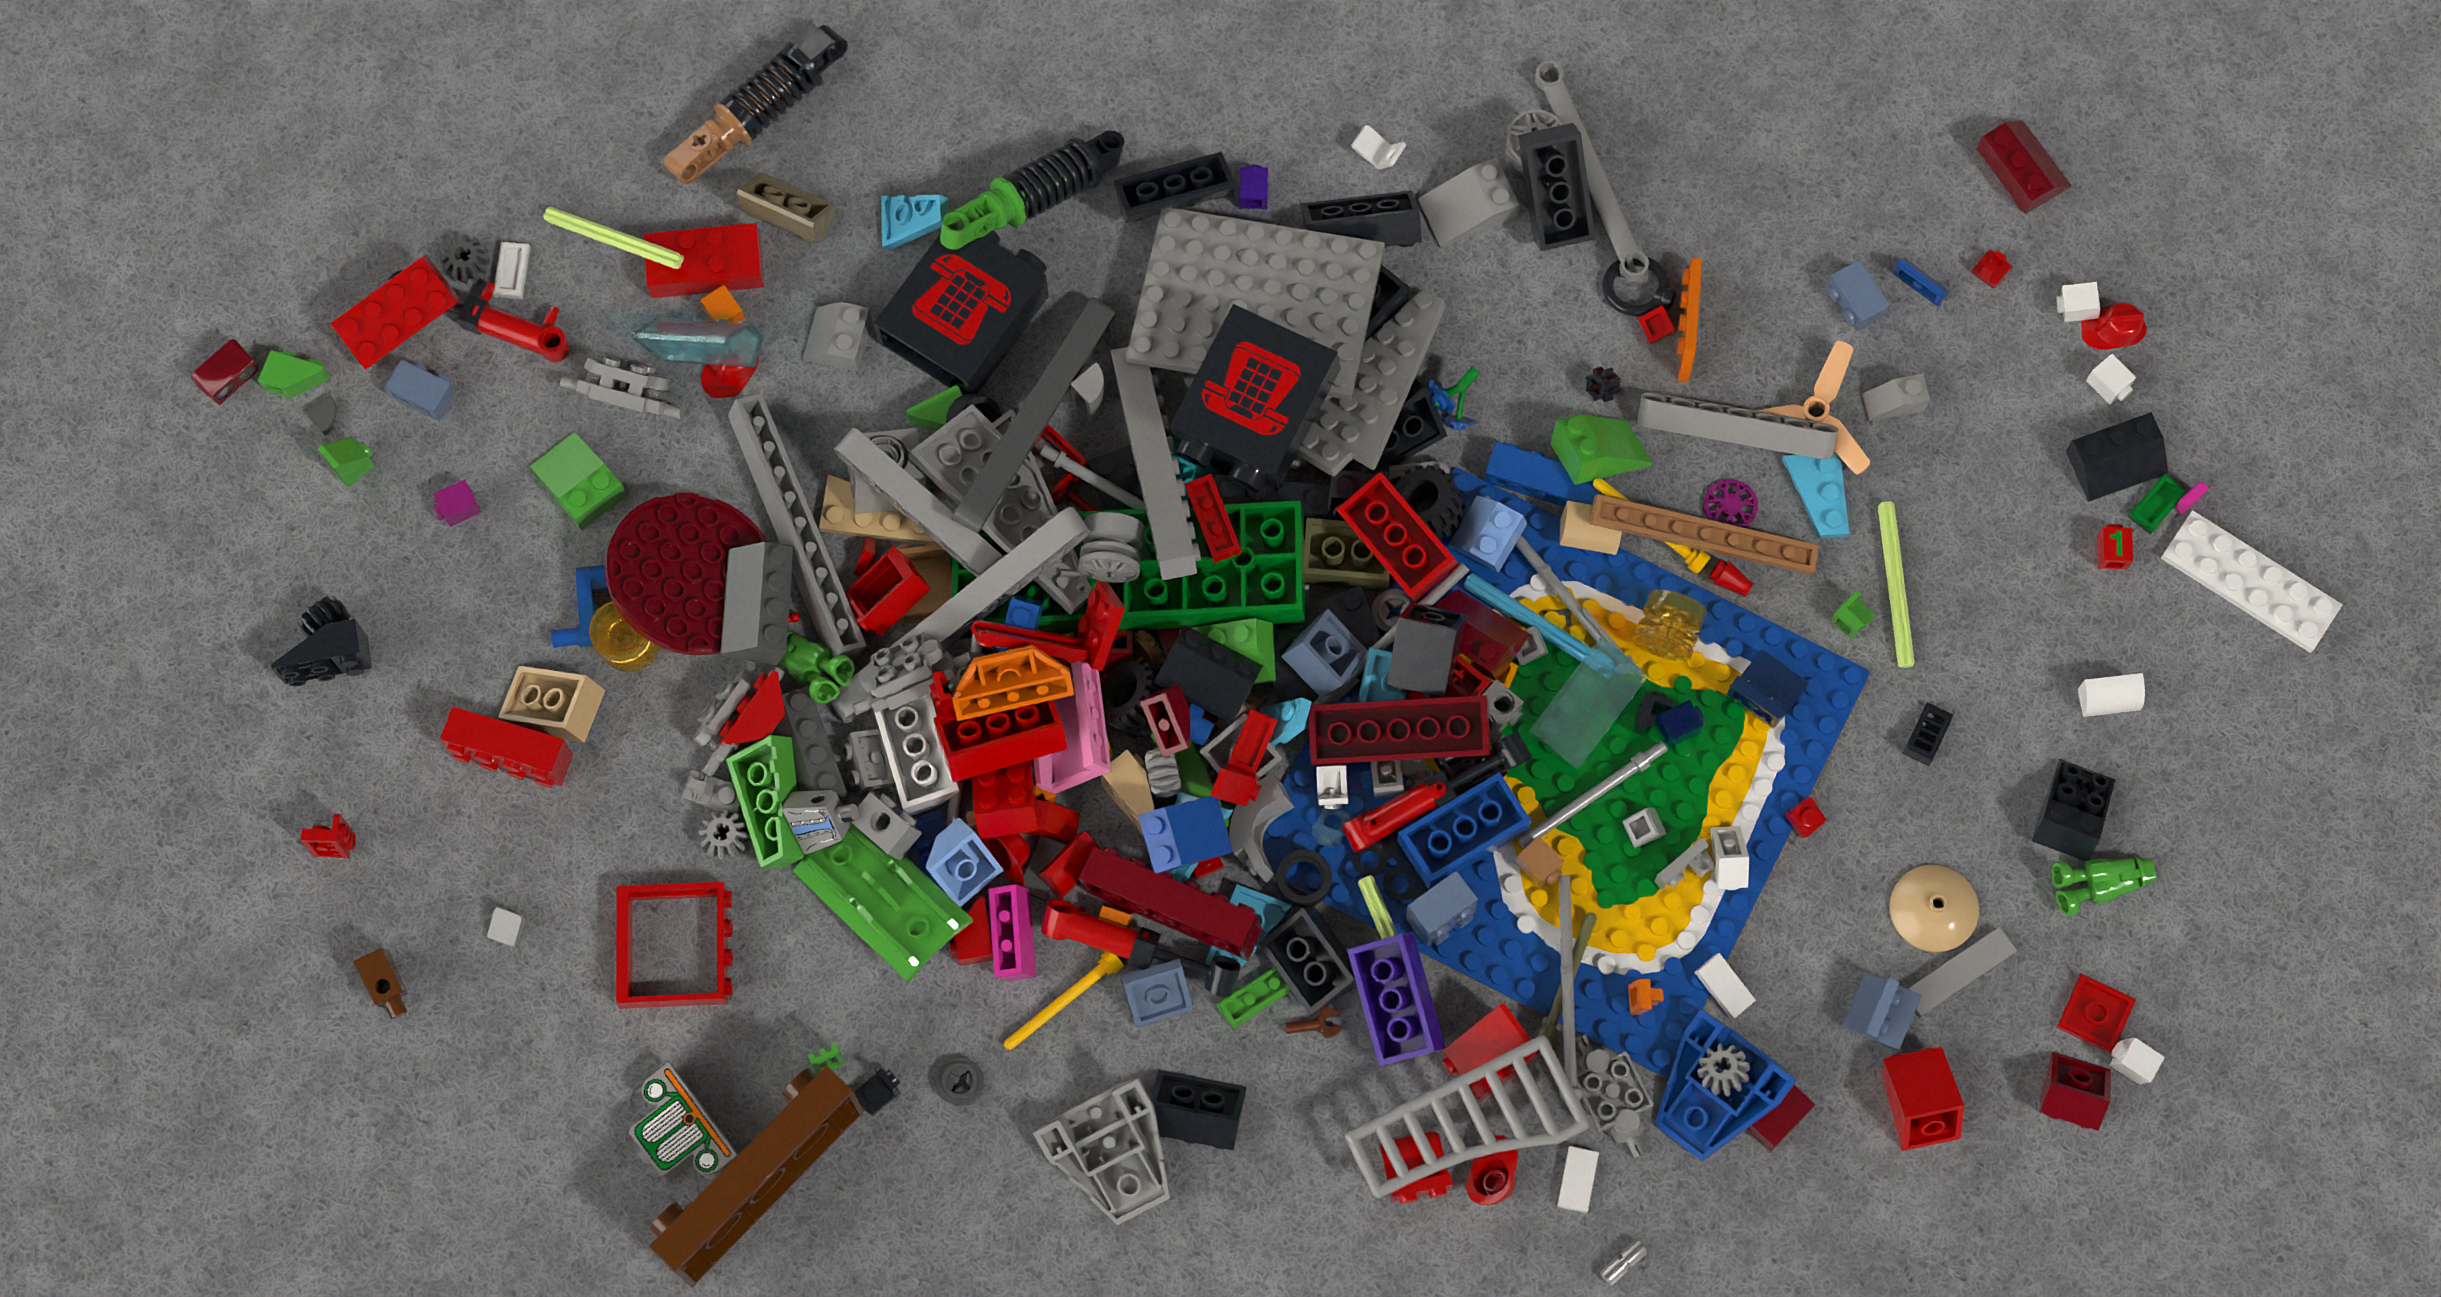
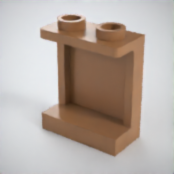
[895,541,952,624]

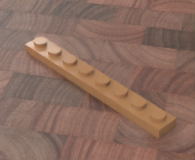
[1590,494,1819,575]

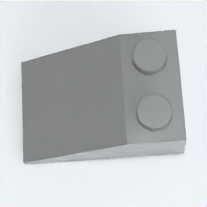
[1418,157,1519,248]

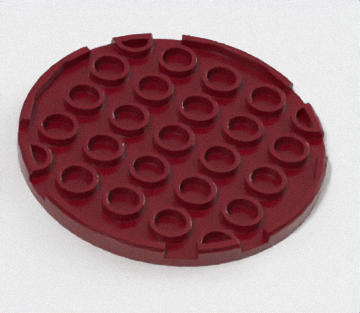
[605,493,768,656]

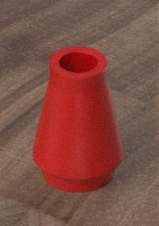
[1708,559,1754,597]

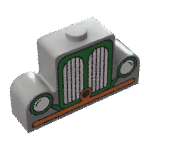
[629,1062,739,1181]

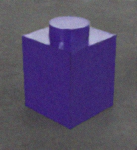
[1239,164,1268,209]

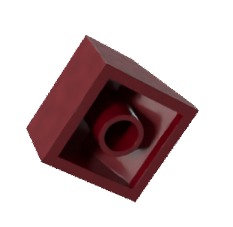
[2039,1051,2111,1131]

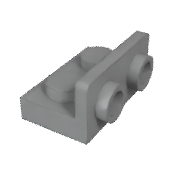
[840,729,896,796]

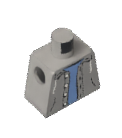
[782,790,859,855]

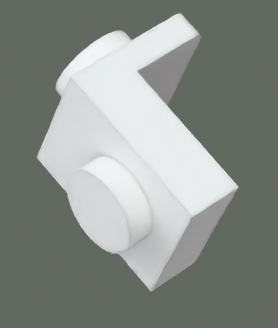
[1316,763,1348,809]

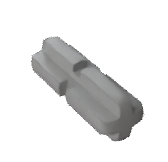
[1600,1240,1647,1285]

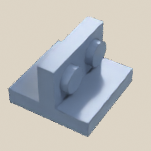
[1120,959,1193,1028]
[1843,972,1922,1051]

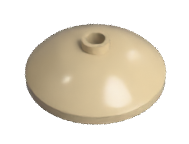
[1889,865,1979,953]

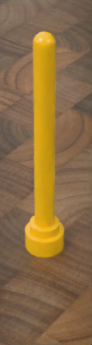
[1593,478,1711,575]
[1004,952,1124,1050]

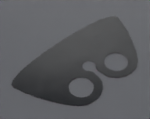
[1352,809,1429,900]

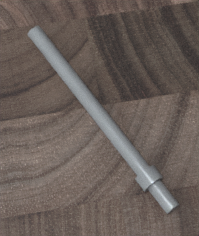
[1517,741,1668,849]

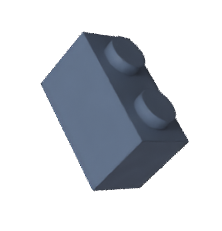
[1827,260,1890,331]
[384,359,456,421]

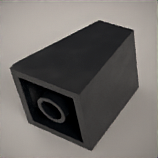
[1387,603,1468,698]

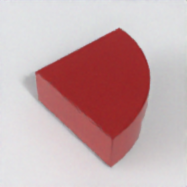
[854,537,877,576]

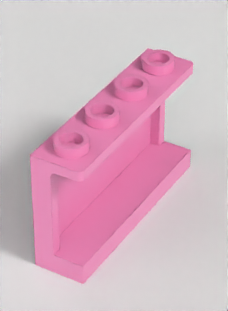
[1033,661,1111,794]

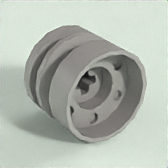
[1504,109,1563,181]
[1078,512,1145,582]

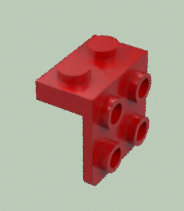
[1380,1131,1453,1205]

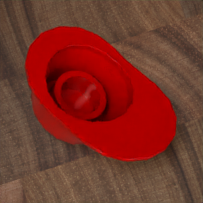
[2081,302,2147,350]
[701,339,759,399]
[980,833,1030,887]
[1466,1135,1518,1206]

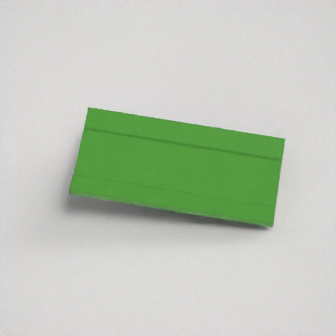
[793,822,973,983]

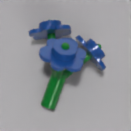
[1427,365,1481,430]

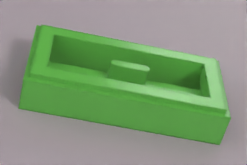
[808,1042,845,1074]

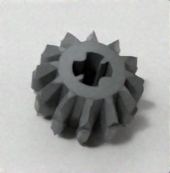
[441,235,490,285]

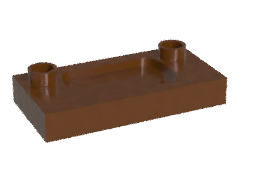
[649,1065,864,1288]

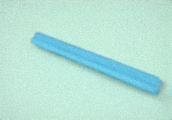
[1464,573,1616,678]

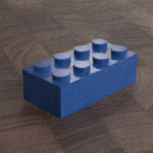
[1397,772,1531,890]

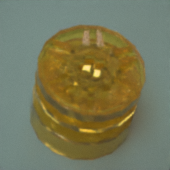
[1633,590,1707,661]
[589,601,660,672]

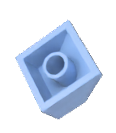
[1448,495,1527,573]
[926,818,1003,907]

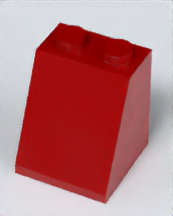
[1441,1002,1540,1103]
[1882,1046,1964,1151]

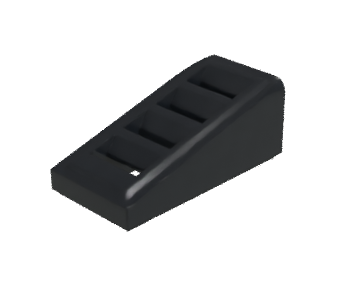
[1902,702,1954,766]

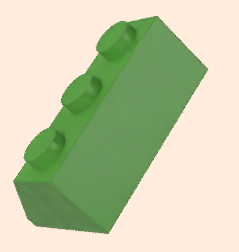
[1179,618,1276,684]

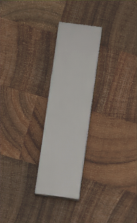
[1908,927,2017,1018]

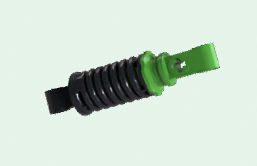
[940,130,1125,249]

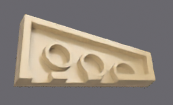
[819,474,934,545]

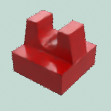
[1971,249,2012,289]

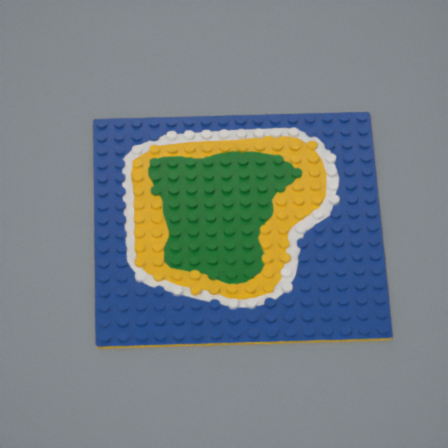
[1263,468,1869,1078]

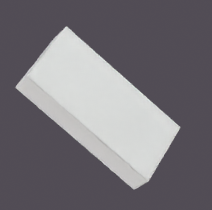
[493,242,530,299]
[1694,953,1756,1019]
[1557,1146,1599,1213]

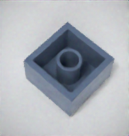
[1405,871,1478,947]

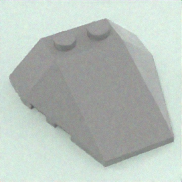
[1033,1077,1171,1225]

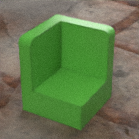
[1831,589,1875,640]

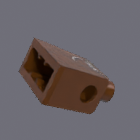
[353,948,408,1020]

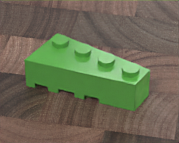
[726,735,804,869]

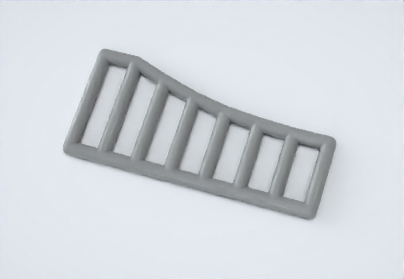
[1345,1035,1590,1198]

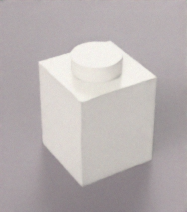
[2056,282,2100,322]
[2086,354,2136,404]
[2109,1037,2165,1085]

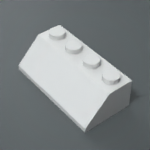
[874,693,960,816]

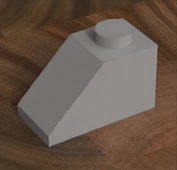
[1862,374,1930,421]

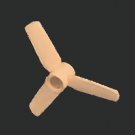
[1758,341,1870,475]

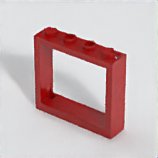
[616,881,733,1009]

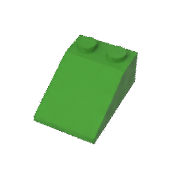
[1550,414,1652,485]
[529,432,627,530]

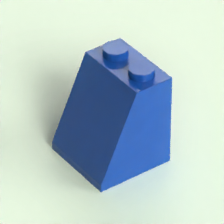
[1138,796,1233,874]

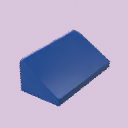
[1893,258,1950,306]

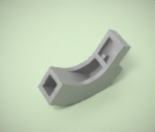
[1229,773,1294,882]

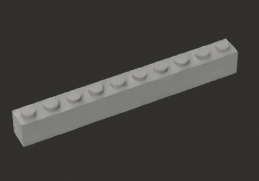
[1110,347,1201,580]
[728,394,866,661]

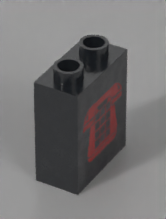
[874,230,1049,395]
[1170,304,1341,493]

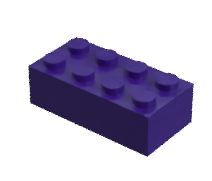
[1347,932,1445,1067]

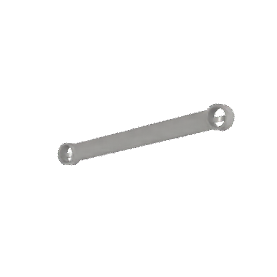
[1535,60,1649,282]

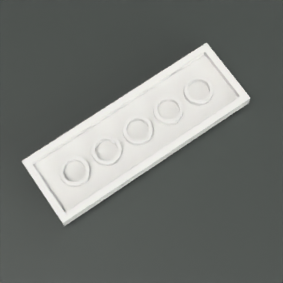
[2161,510,2343,653]

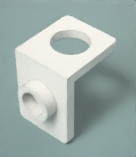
[1352,125,1406,170]

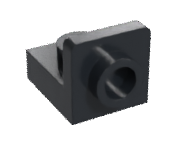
[1632,691,1673,735]
[854,1066,901,1117]

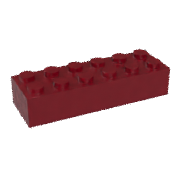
[1308,695,1492,765]
[1079,846,1263,961]

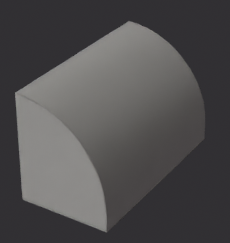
[1070,363,1105,423]

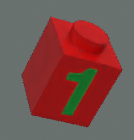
[2097,524,2133,570]

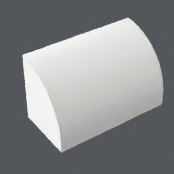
[2078,673,2145,717]

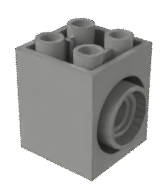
[847,428,930,514]

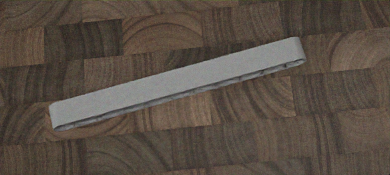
[830,507,1090,723]

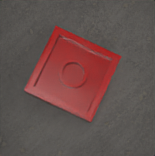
[2056,973,2136,1054]

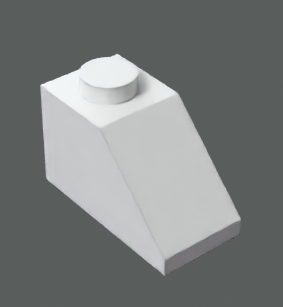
[1710,826,1749,890]

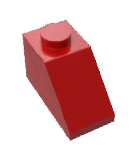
[1210,762,1262,806]
[1019,800,1080,842]
[949,897,993,966]

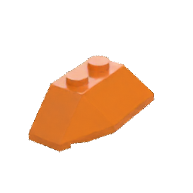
[951,645,1074,721]

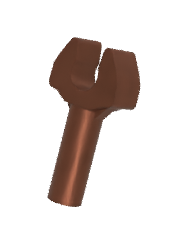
[1285,1007,1342,1039]

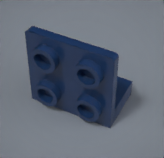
[1727,650,1808,729]

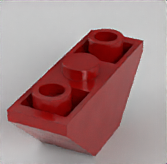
[718,669,785,747]

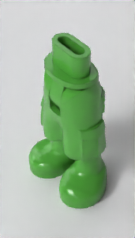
[780,631,854,704]
[2052,857,2156,917]

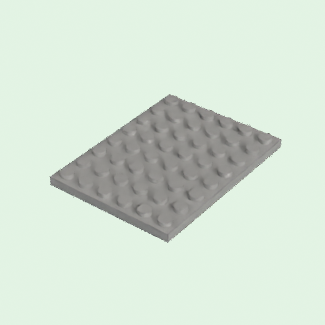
[1126,208,1385,400]

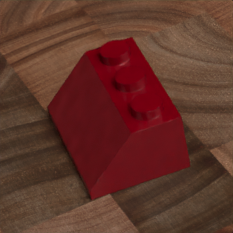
[1977,120,2072,214]
[1434,589,1530,681]

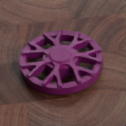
[1704,479,1758,528]

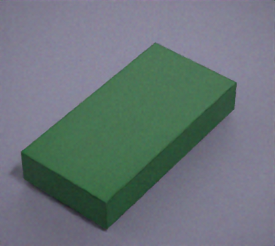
[2128,473,2187,535]

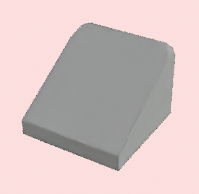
[1622,808,1666,848]
[487,906,526,948]

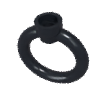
[1602,257,1677,316]

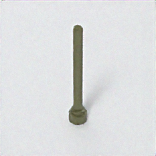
[1533,912,1597,1049]

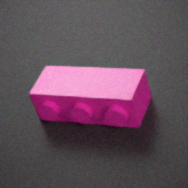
[989,884,1036,981]

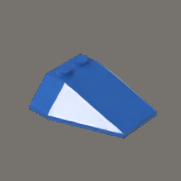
[1655,1009,1797,1161]

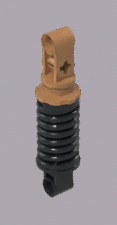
[664,25,848,185]

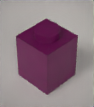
[433,479,481,527]

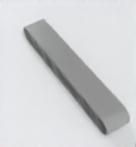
[1637,392,1838,459]
[833,428,1003,578]

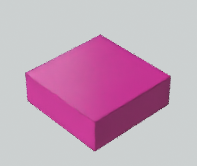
[2176,481,2209,515]

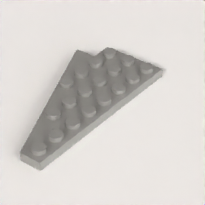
[1297,288,1445,477]
[908,404,1092,615]

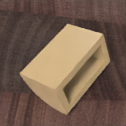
[1560,501,1622,555]

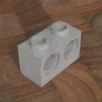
[1482,679,1523,746]

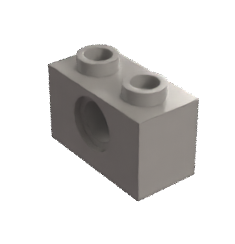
[851,792,922,860]

